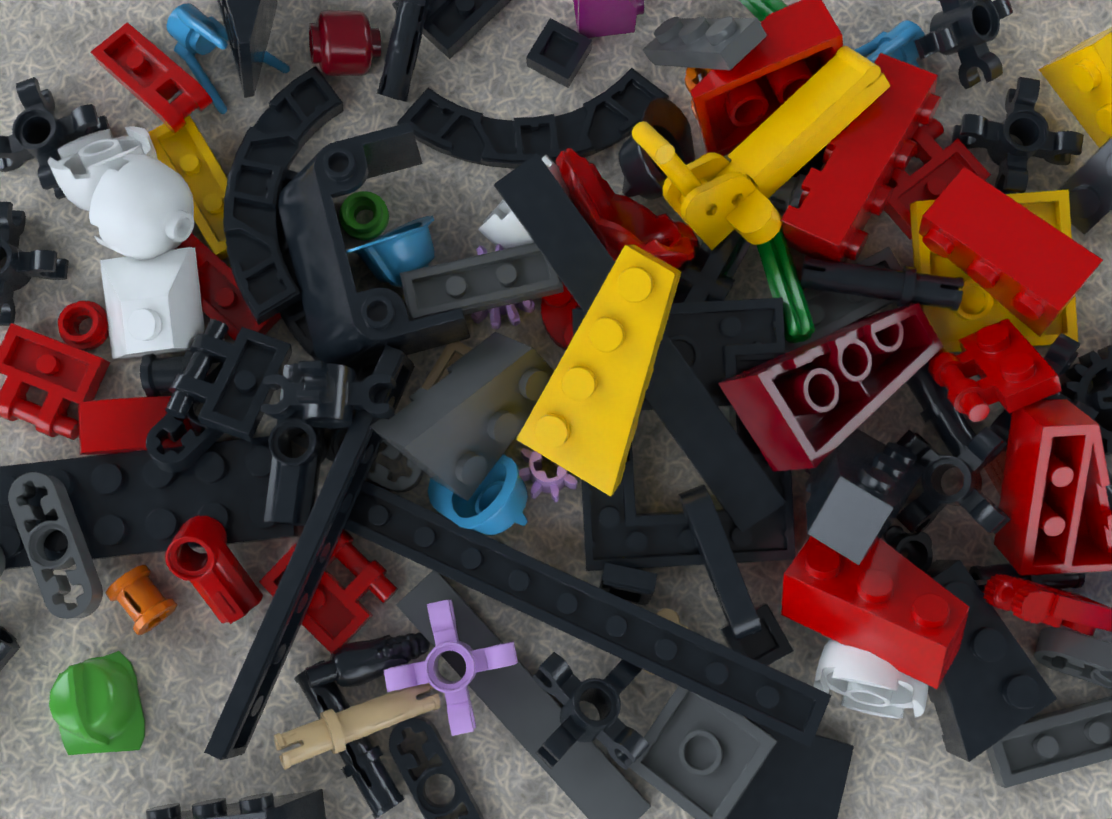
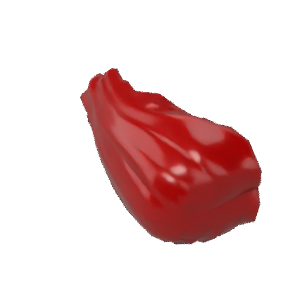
[556,148,698,269]

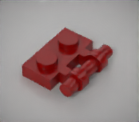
[884,118,991,240]
[928,318,1062,422]
[0,323,111,440]
[259,529,398,654]

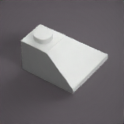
[100,247,205,360]

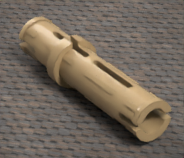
[274,683,441,770]

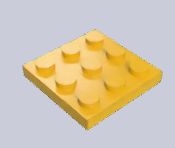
[910,190,1078,352]

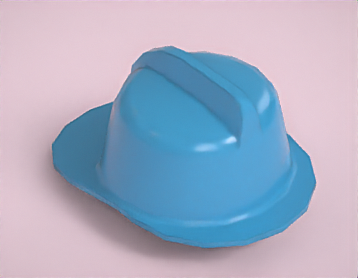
[346,215,435,288]
[428,454,528,536]

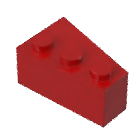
[919,167,1103,337]
[994,399,1112,575]
[781,536,970,689]

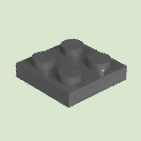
[629,686,778,819]

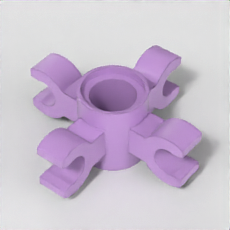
[384,599,518,736]

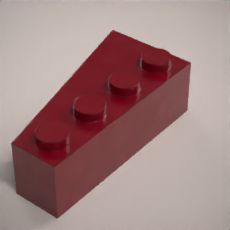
[718,303,943,472]

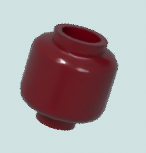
[309,10,381,76]

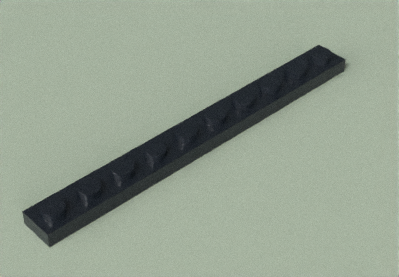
[344,480,832,747]

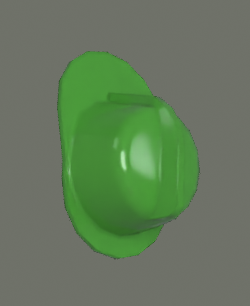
[49,651,145,755]

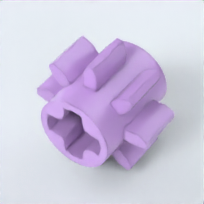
[519,448,578,502]

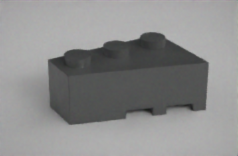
[369,332,554,501]

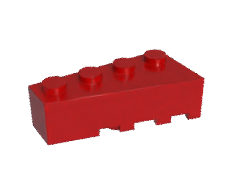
[780,53,941,263]

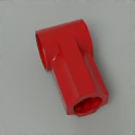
[165,515,263,624]

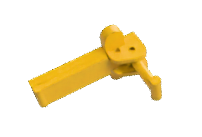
[632,46,890,250]

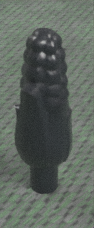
[305,632,430,689]

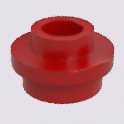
[58,301,109,351]

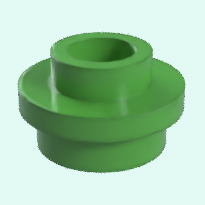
[339,191,389,241]

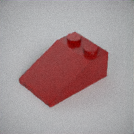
[690,0,843,156]

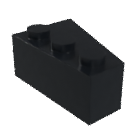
[925,560,1057,762]

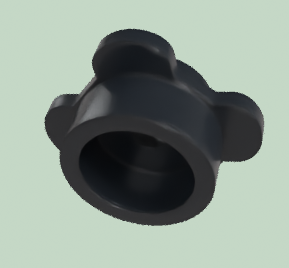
[883,525,933,572]

